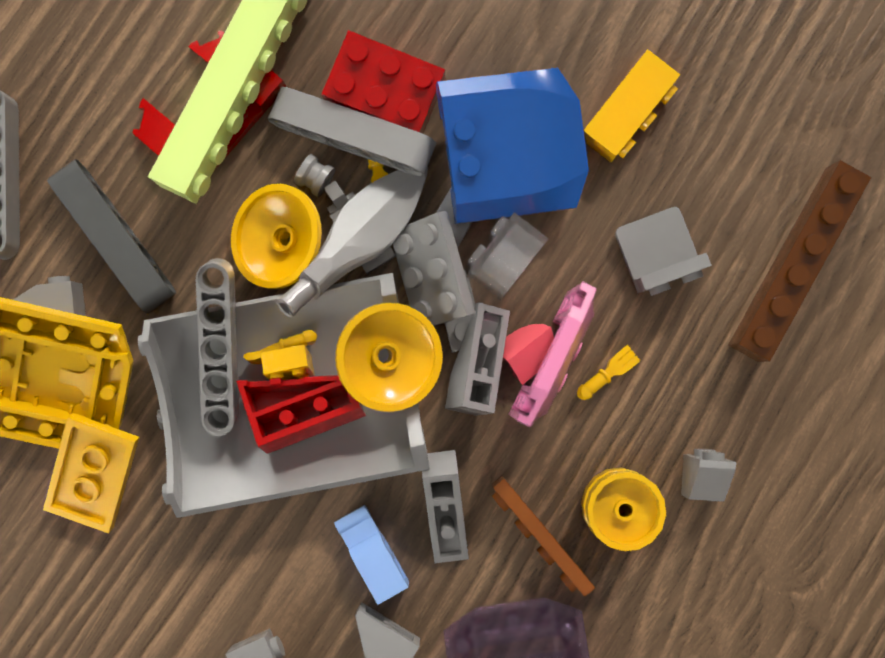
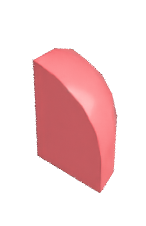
[502,324,554,385]

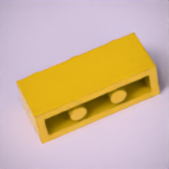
[584,49,680,163]

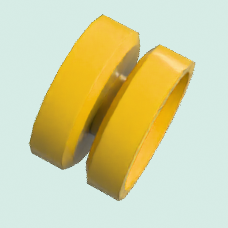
[581,467,666,551]

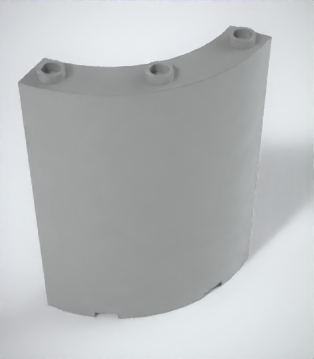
[138,273,430,518]

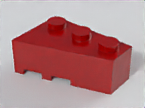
[236,375,366,454]

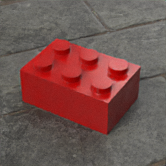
[322,30,446,134]

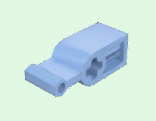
[334,505,409,605]

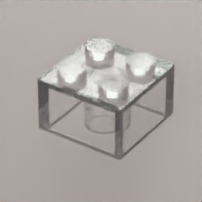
[467,212,548,300]

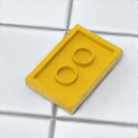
[43,413,140,534]

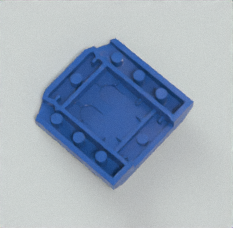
[435,68,589,224]

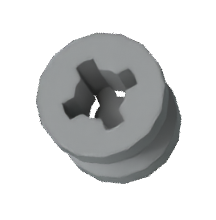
[294,154,335,197]

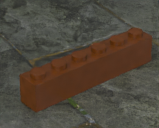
[728,160,872,362]

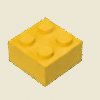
[260,344,315,380]

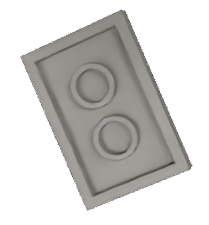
[393,211,475,326]

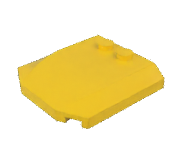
[0,297,133,449]

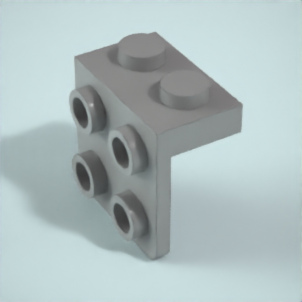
[615,207,712,296]

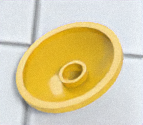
[231,184,322,289]
[335,303,443,412]

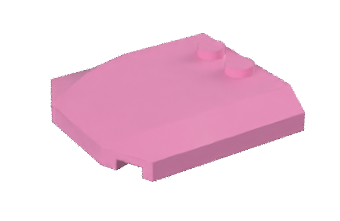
[508,282,596,426]

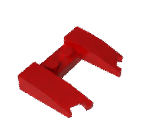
[132,30,287,171]

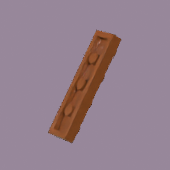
[492,476,595,597]

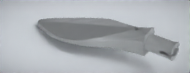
[277,166,428,317]

